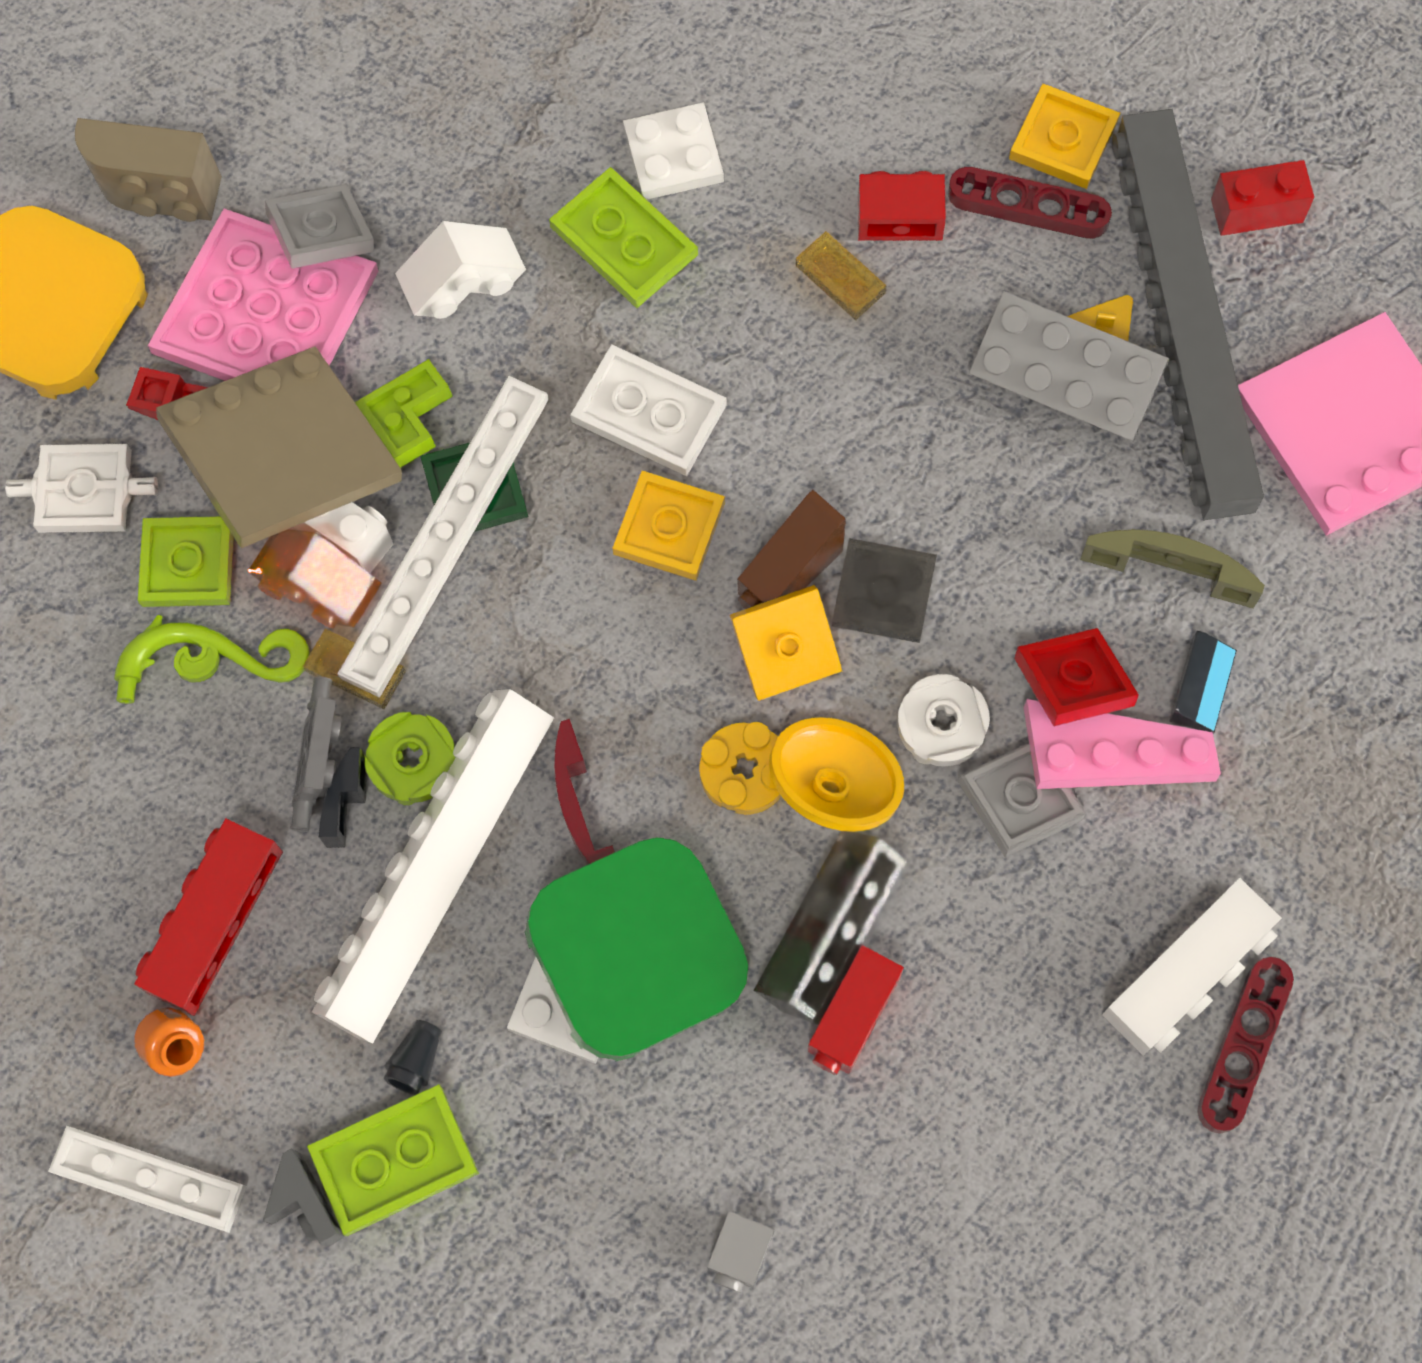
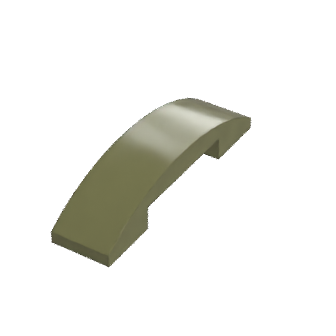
[1080,529,1265,609]

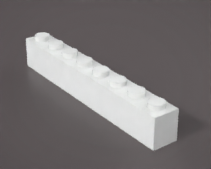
[312,689,554,1044]

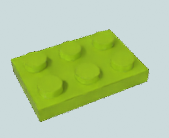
[549,167,698,308]
[307,1084,479,1236]

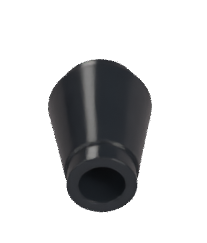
[384,1020,442,1095]

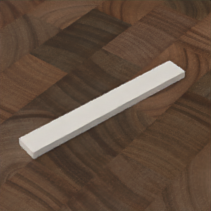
[338,376,549,698]

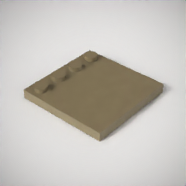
[156,346,402,549]

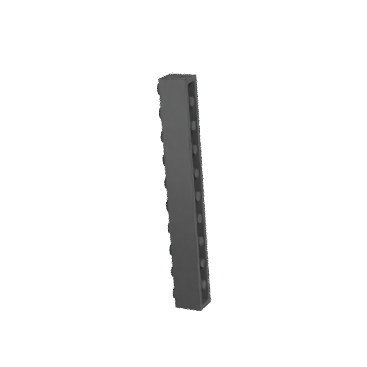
[1112,108,1264,521]

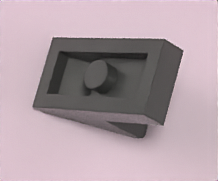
[263,1148,345,1247]

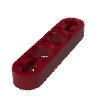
[948,167,1112,239]
[1197,957,1294,1134]

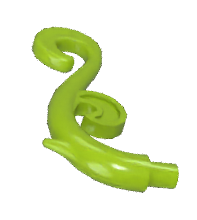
[114,615,310,704]

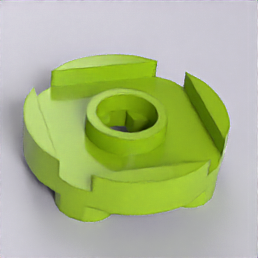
[365,712,456,805]

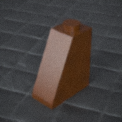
[737,490,846,609]

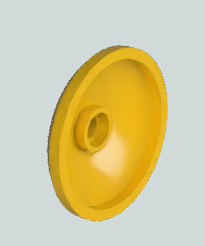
[769,717,904,832]

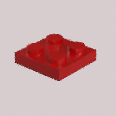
[1014,628,1139,726]

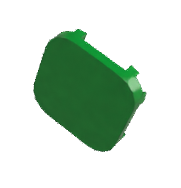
[524,837,748,1062]

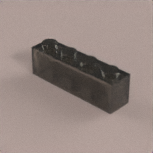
[753,831,907,1025]

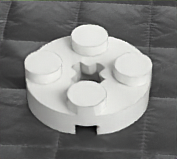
[897,674,990,767]

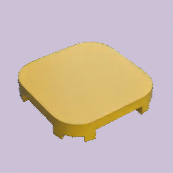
[0,206,148,400]

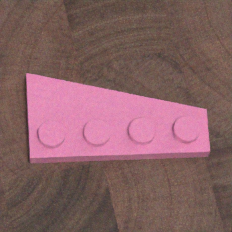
[1023,699,1221,789]

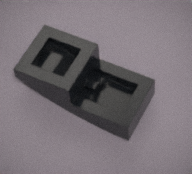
[318,747,367,848]

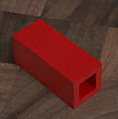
[808,945,904,1075]

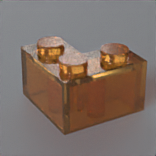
[247,529,382,629]

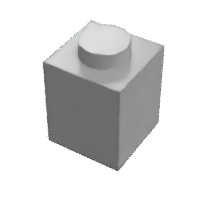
[707,1211,774,1293]

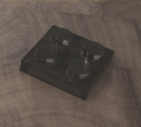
[832,538,937,643]

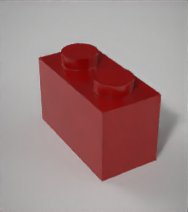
[1211,160,1315,236]
[858,171,946,241]

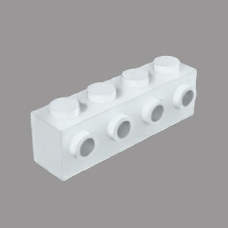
[294,502,393,578]

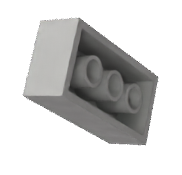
[969,291,1169,442]

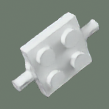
[5,444,159,533]

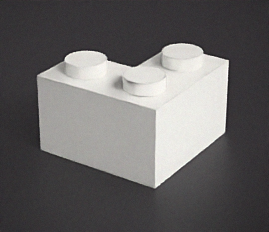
[395,221,526,319]

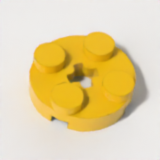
[699,722,781,815]

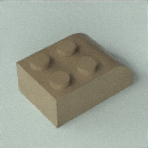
[75,118,222,222]

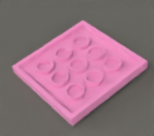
[148,208,379,381]
[1238,312,1422,536]

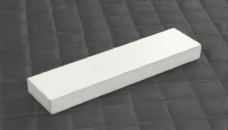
[48,1126,247,1233]

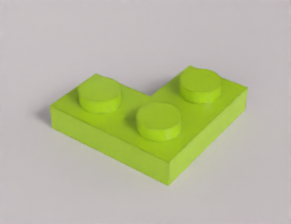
[355,359,453,468]

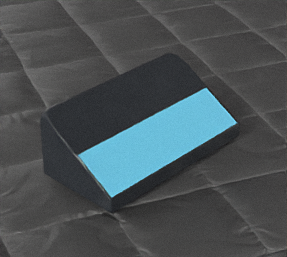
[1169,630,1237,734]

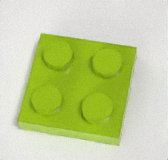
[137,516,234,607]

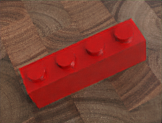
[134,818,283,1016]

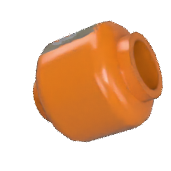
[134,1007,204,1077]

